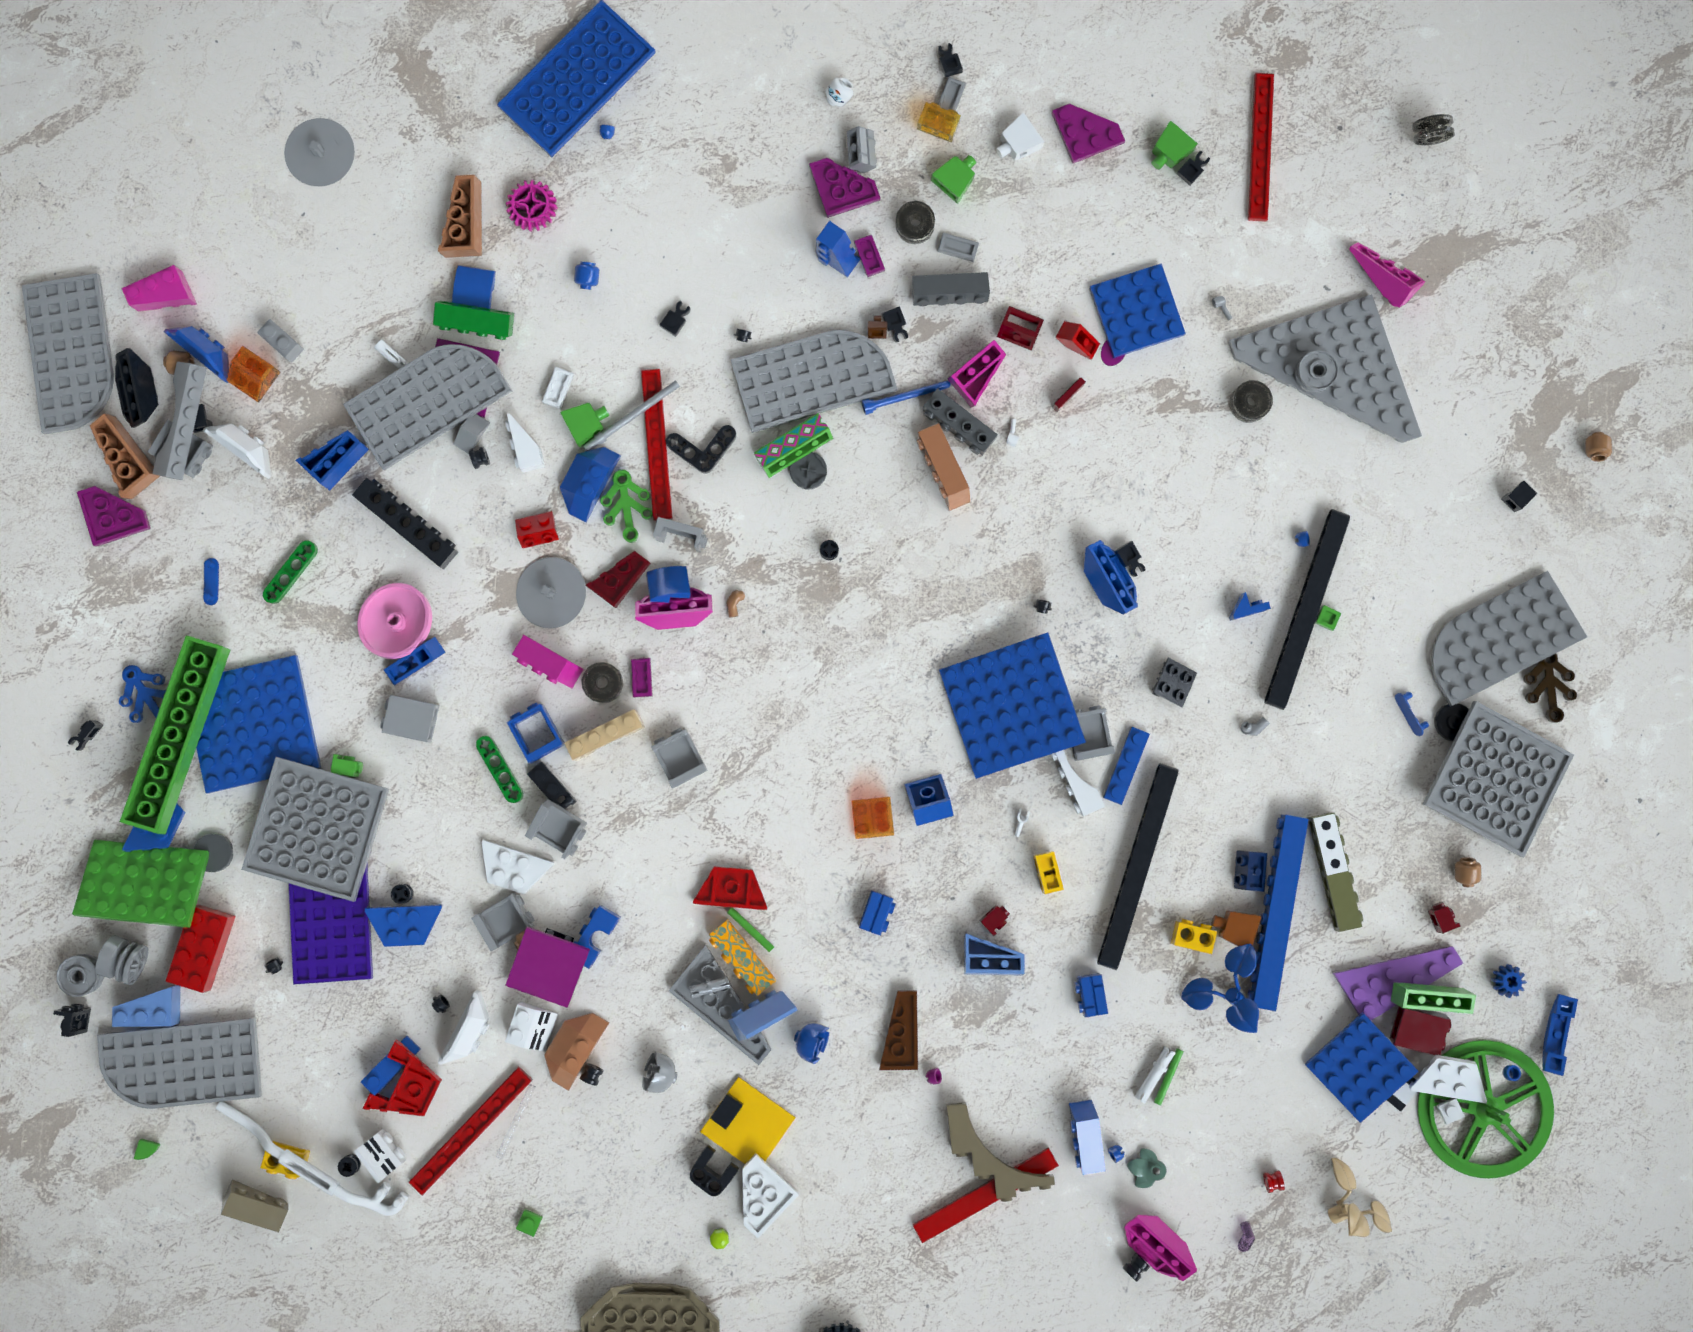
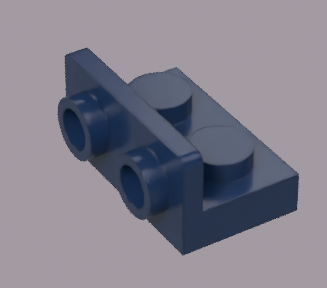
[1234,850,1267,892]

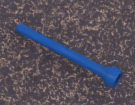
[862,381,951,415]

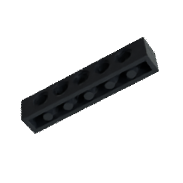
[352,477,458,569]

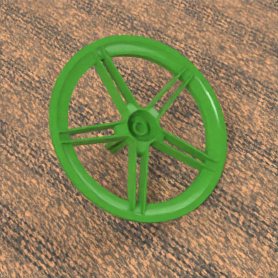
[1418,1040,1554,1179]

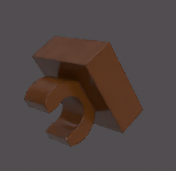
[868,315,887,339]

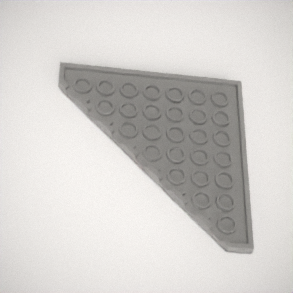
[1228,294,1422,443]

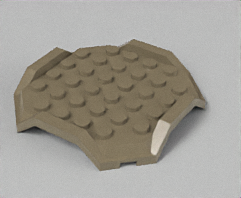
[580,1283,720,1332]

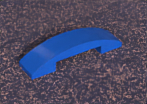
[1542,994,1578,1076]

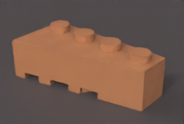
[438,175,482,258]
[90,414,160,499]

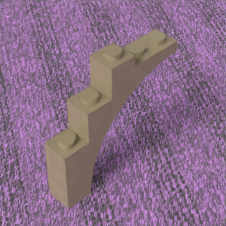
[947,1102,1055,1202]

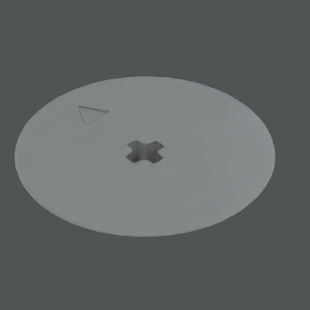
[284,118,355,186]
[516,557,586,628]

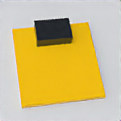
[700,1077,796,1164]

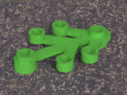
[600,470,653,543]

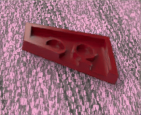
[585,551,651,608]

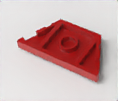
[693,866,768,910]

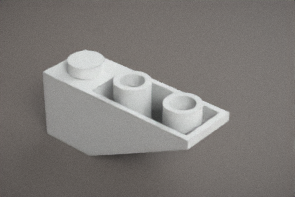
[505,414,545,473]

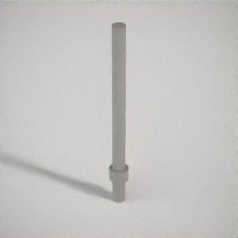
[583,380,680,451]

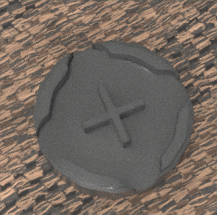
[790,452,827,490]
[194,834,233,872]

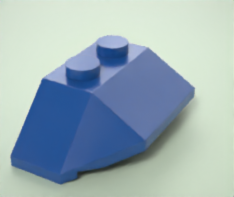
[163,326,230,383]
[560,447,621,523]
[1084,540,1138,615]

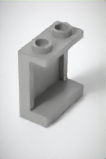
[148,420,213,478]
[653,517,708,552]
[380,695,440,743]
[1072,705,1115,761]
[651,728,708,788]
[525,799,587,859]
[471,893,535,951]

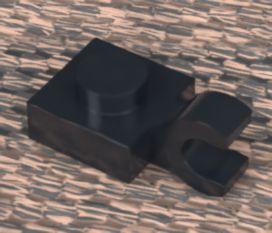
[68,720,104,751]

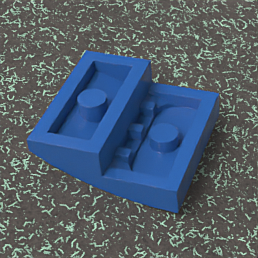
[452,265,496,309]
[646,566,691,603]

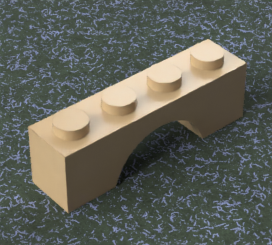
[564,709,645,761]

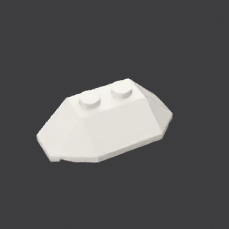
[203,424,271,479]
[438,990,489,1065]

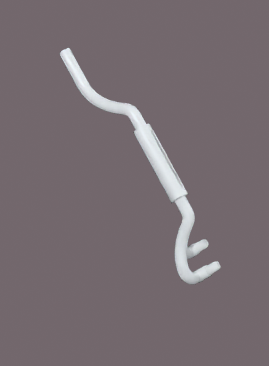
[216,1101,409,1216]

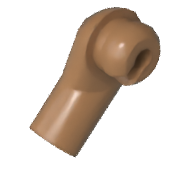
[726,590,745,618]

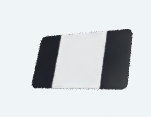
[1387,1077,1417,1111]

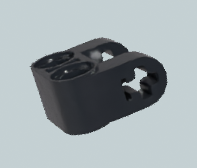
[690,1145,739,1196]

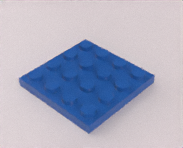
[1089,263,1186,358]
[1305,1012,1419,1123]

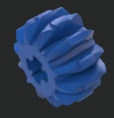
[1491,964,1527,998]

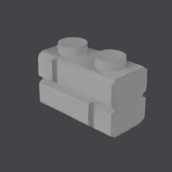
[847,126,877,173]
[257,319,304,363]

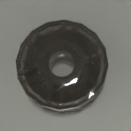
[1412,114,1455,146]
[896,200,935,244]
[1230,380,1273,423]
[581,662,623,703]

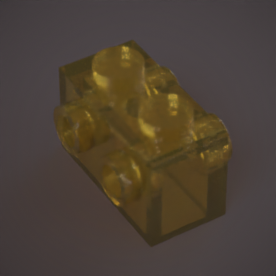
[917,102,961,143]

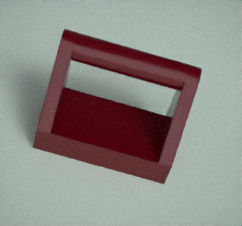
[997,306,1044,351]

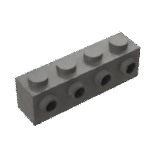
[912,272,990,307]
[923,388,998,456]

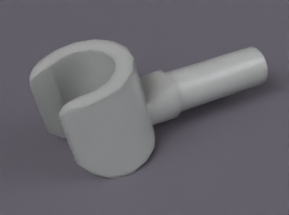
[1212,296,1232,321]

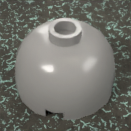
[642,1052,677,1093]

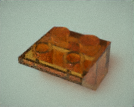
[227,345,281,403]
[852,797,894,839]

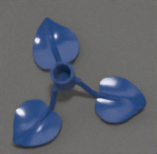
[1181,944,1259,1033]

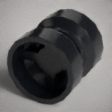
[1122,1253,1150,1282]

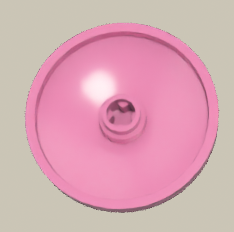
[357,583,432,659]

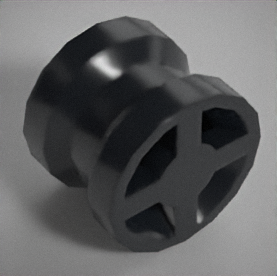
[469,446,490,469]
[820,540,839,561]
[391,884,414,904]
[580,1063,604,1086]
[337,1154,361,1177]

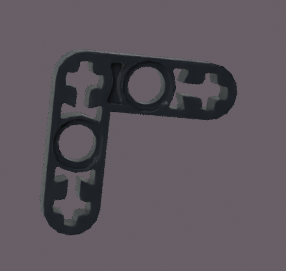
[666,425,736,474]

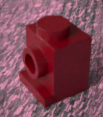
[1428,902,1461,934]
[979,905,1010,936]

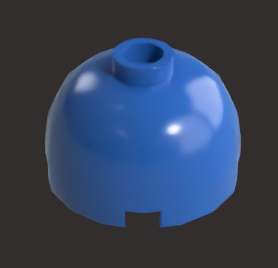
[794,1023,830,1064]

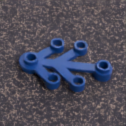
[119,665,167,723]

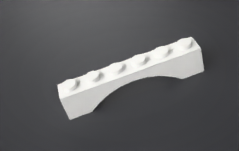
[1051,750,1105,816]

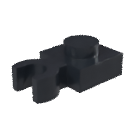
[938,43,963,77]
[1176,151,1210,186]
[660,301,691,337]
[881,306,908,343]
[1114,541,1146,577]

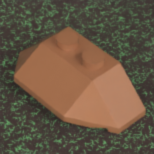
[544,1013,609,1091]

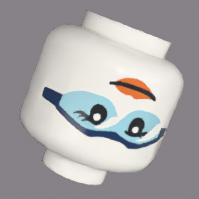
[825,78,853,107]

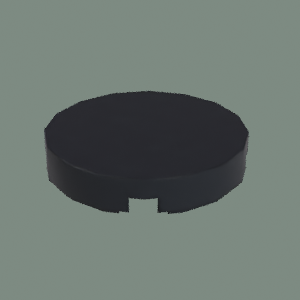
[1434,703,1469,741]

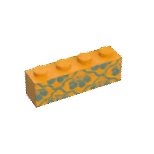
[709,919,776,996]

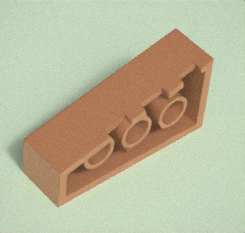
[916,423,970,511]

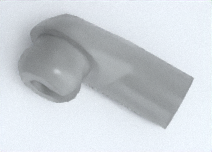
[1241,717,1269,736]

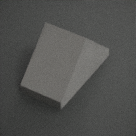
[454,414,490,454]

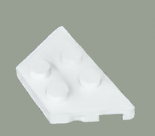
[482,840,554,894]
[1409,1055,1487,1103]

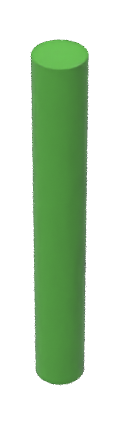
[727,907,774,952]
[1154,1048,1184,1106]

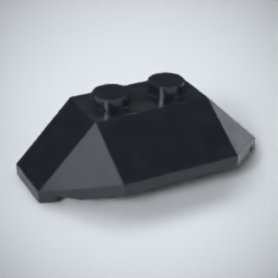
[115,348,159,428]

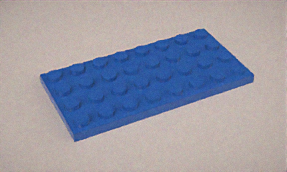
[497,0,656,158]

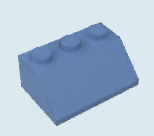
[728,990,798,1041]

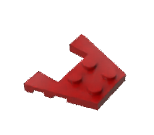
[362,1039,442,1116]

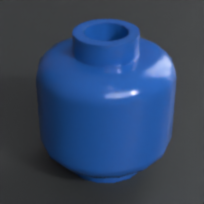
[574,261,600,290]

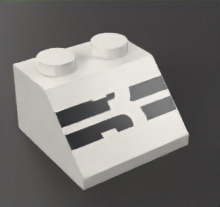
[505,1002,558,1051]
[354,1129,406,1183]

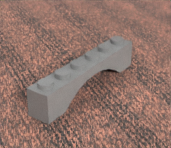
[153,362,207,480]

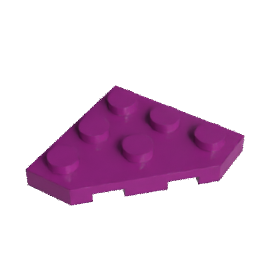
[1051,104,1125,164]
[809,158,881,218]
[77,486,151,547]

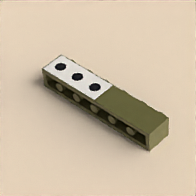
[1307,812,1363,932]

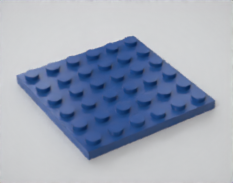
[939,632,1086,779]
[196,655,321,794]

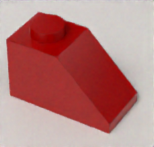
[1055,321,1100,360]

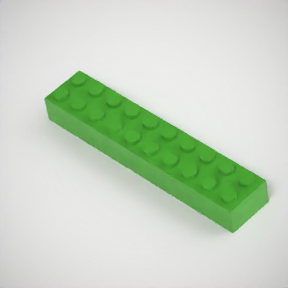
[119,635,231,835]

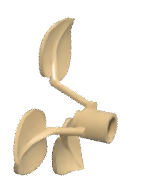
[1328,1158,1392,1237]

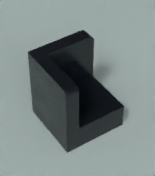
[193,404,213,433]
[1501,481,1538,512]

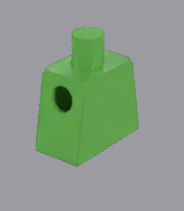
[1151,121,1198,170]
[931,155,976,204]
[560,403,610,447]

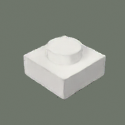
[1436,1098,1465,1124]

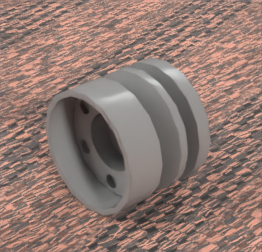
[95,935,148,985]

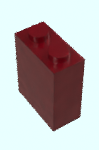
[1389,1006,1452,1055]

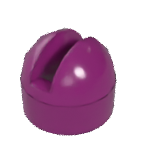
[925,1068,942,1085]

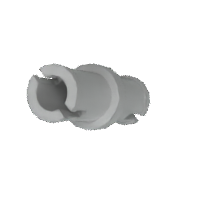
[689,976,730,999]

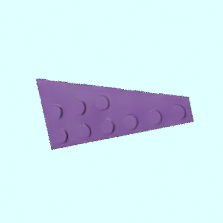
[1333,946,1463,1020]

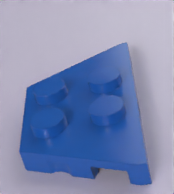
[122,804,186,852]
[365,904,442,947]

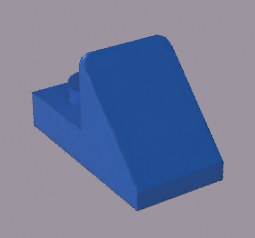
[1229,592,1271,621]

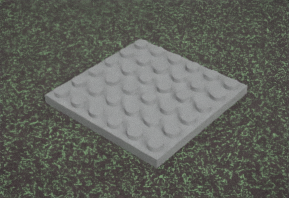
[1423,701,1574,858]
[241,757,389,902]

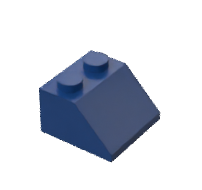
[904,774,954,826]

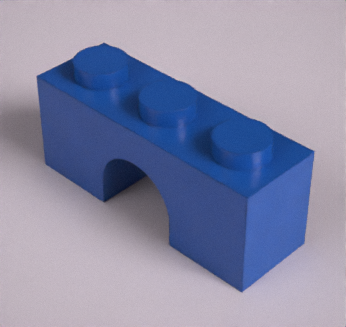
[573,905,621,969]

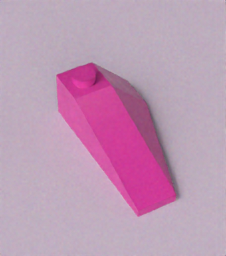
[1349,242,1426,308]

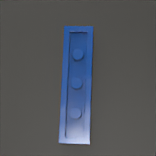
[1103,727,1150,805]

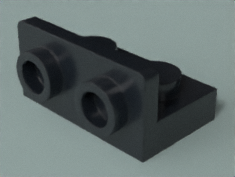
[53,1004,91,1037]

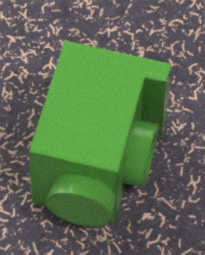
[331,754,363,777]

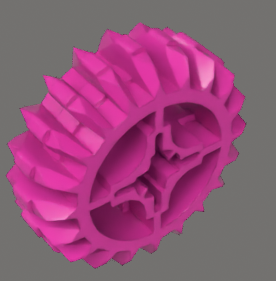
[506,180,558,232]

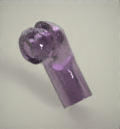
[1238,1221,1255,1252]

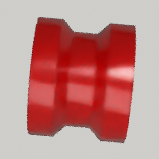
[1263,1170,1285,1193]

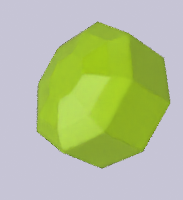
[710,1228,729,1249]

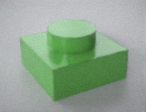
[1315,605,1341,631]
[516,1209,543,1237]

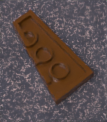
[879,990,918,1070]

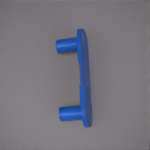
[203,558,219,605]
[1395,692,1429,736]

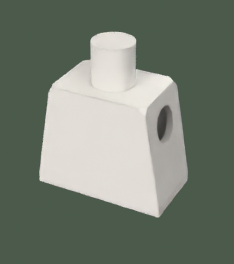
[996,113,1044,160]

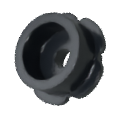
[734,328,752,343]
[1034,599,1052,614]
[264,957,283,975]
[432,995,450,1013]

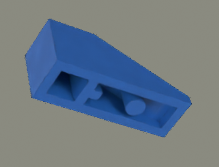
[384,637,446,686]
[361,1036,421,1096]

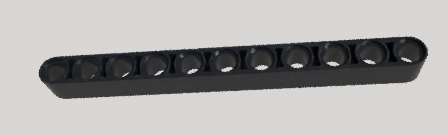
[1264,509,1350,710]
[1097,763,1179,970]

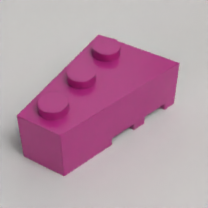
[121,265,197,312]
[947,340,1006,408]
[512,635,584,689]

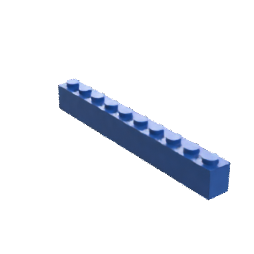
[1247,814,1309,1011]

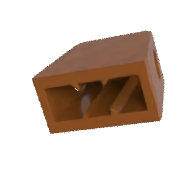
[1211,911,1261,946]

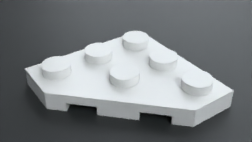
[742,1153,799,1238]

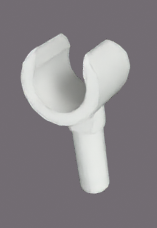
[1006,419,1019,447]
[1015,808,1030,837]

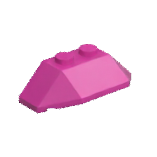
[635,587,713,630]
[1125,1215,1197,1281]

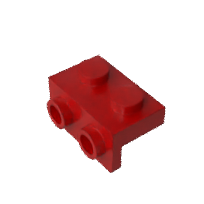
[515,511,559,548]

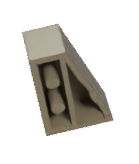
[221,1179,288,1233]

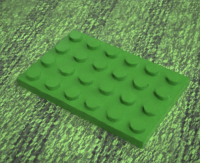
[72,840,209,928]

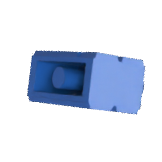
[859,890,896,936]
[1074,973,1108,1017]

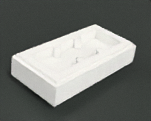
[542,367,574,409]

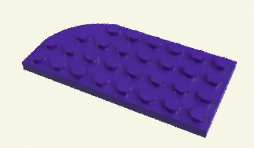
[289,862,373,985]

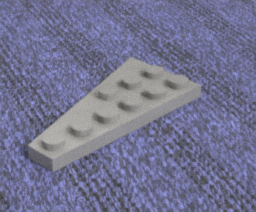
[669,945,771,1065]

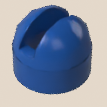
[600,125,615,139]
[1295,531,1310,547]
[1502,1065,1521,1081]
[1108,1145,1125,1163]

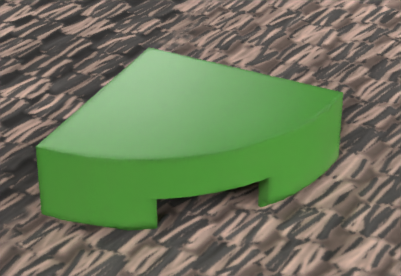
[134,1139,160,1160]

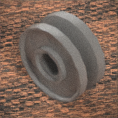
[1295,350,1339,393]
[57,954,104,997]

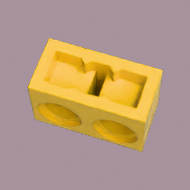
[1033,851,1064,894]
[1170,919,1217,954]
[260,1141,310,1179]

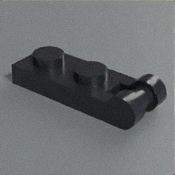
[527,761,577,810]

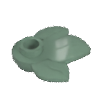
[1127,1148,1167,1188]

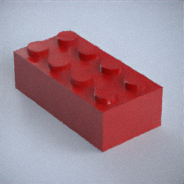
[166,905,236,993]

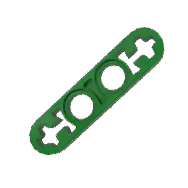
[263,540,318,604]
[476,736,524,803]

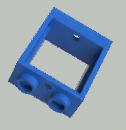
[506,703,565,763]

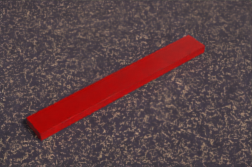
[1248,73,1274,222]
[641,369,673,521]
[408,1067,533,1196]
[913,1147,1059,1243]

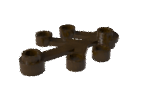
[1523,653,1577,723]

